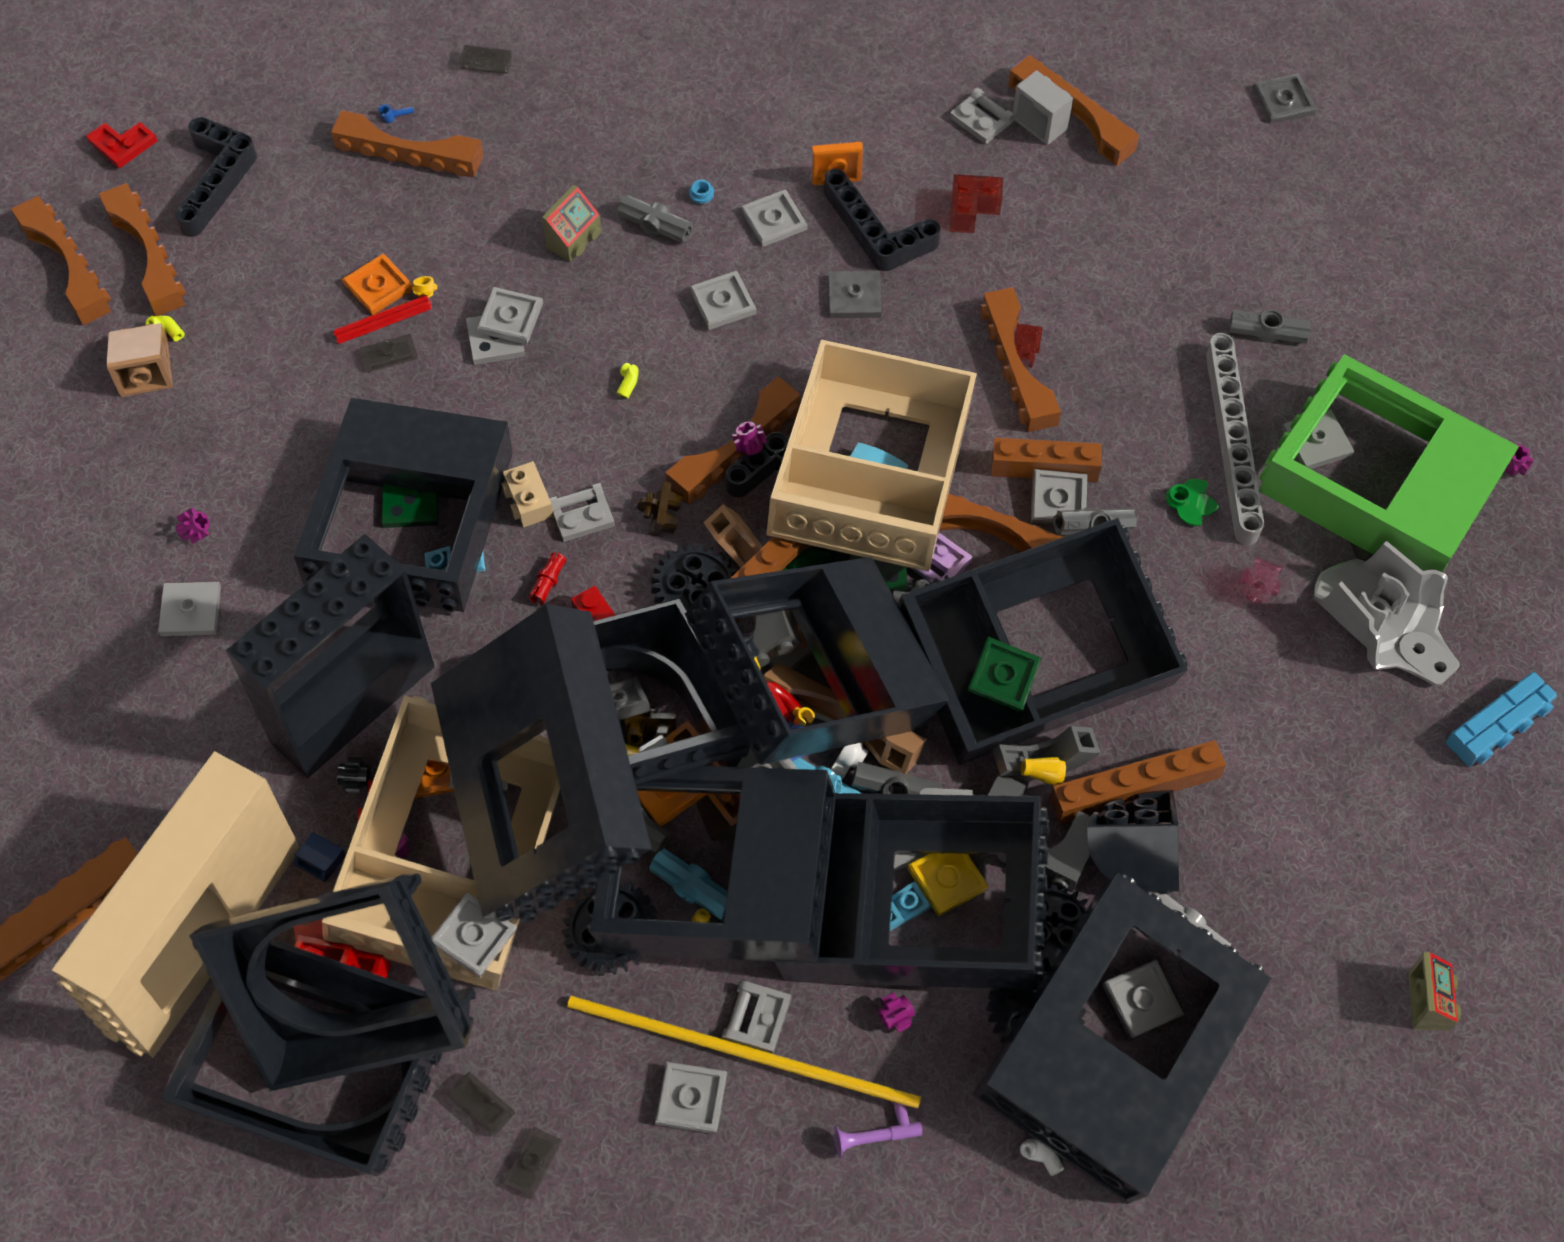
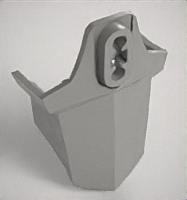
[1314,541,1460,686]

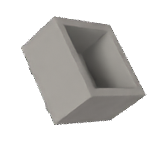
[1013,70,1073,145]

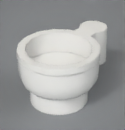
[831,743,869,781]

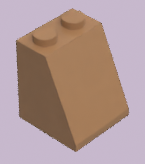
[107,323,173,397]

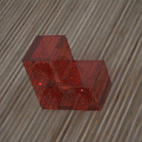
[949,174,1003,233]

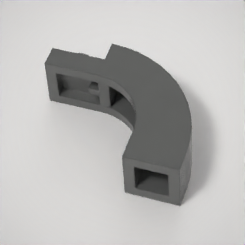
[993,726,1100,782]

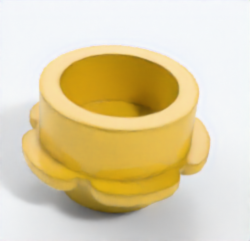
[412,276,437,297]

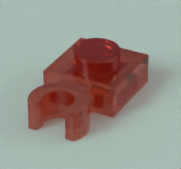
[1014,323,1043,368]

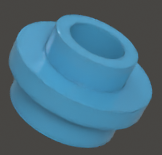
[689,180,714,204]

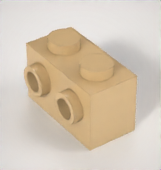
[501,461,554,528]

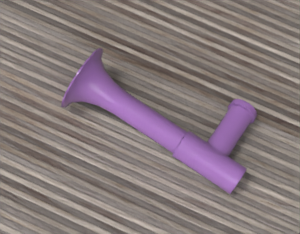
[834,1102,922,1159]

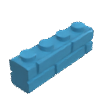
[1446,672,1557,767]

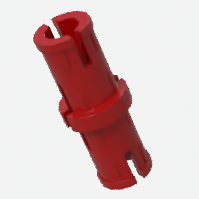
[528,552,567,606]

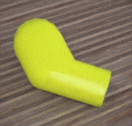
[146,316,185,341]
[617,363,639,399]

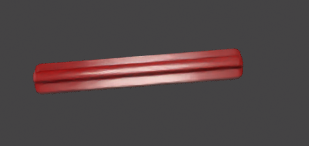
[333,295,432,344]

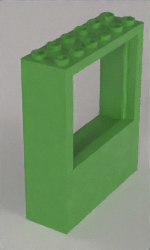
[1259,354,1519,572]

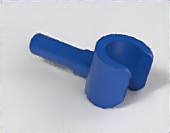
[378,104,414,123]

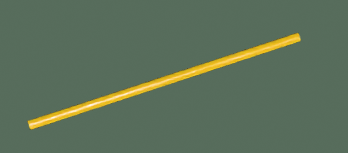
[568,996,921,1109]

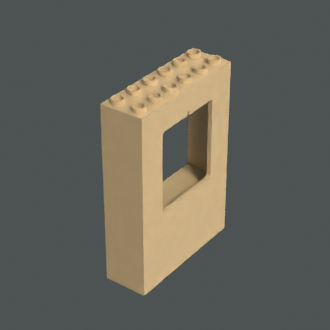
[766,340,977,572]
[322,696,561,991]
[52,751,300,1058]

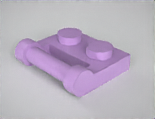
[906,533,972,584]

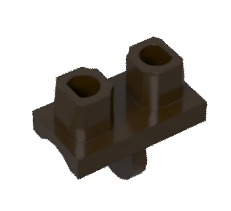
[637,481,683,536]
[624,706,677,746]

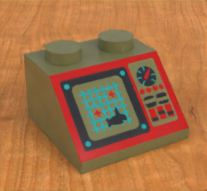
[542,185,601,262]
[1408,952,1461,1031]

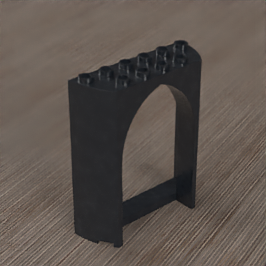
[594,599,751,785]
[189,874,476,1092]
[161,939,443,1176]

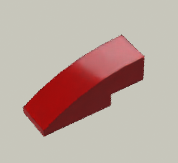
[295,935,392,978]

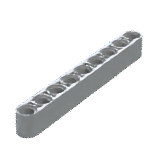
[1206,333,1264,545]

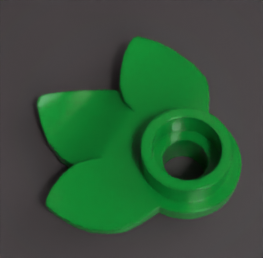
[1165,479,1219,526]

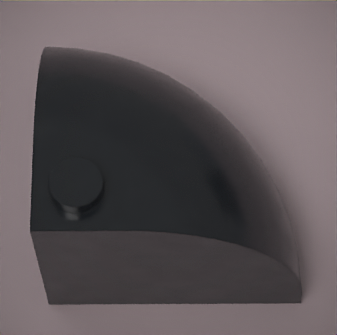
[1087,790,1179,894]

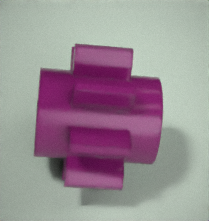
[732,422,767,455]
[1505,443,1534,477]
[175,508,210,544]
[877,992,915,1033]

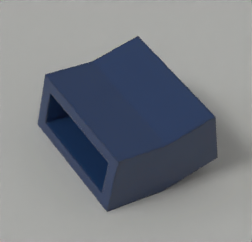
[294,832,346,882]

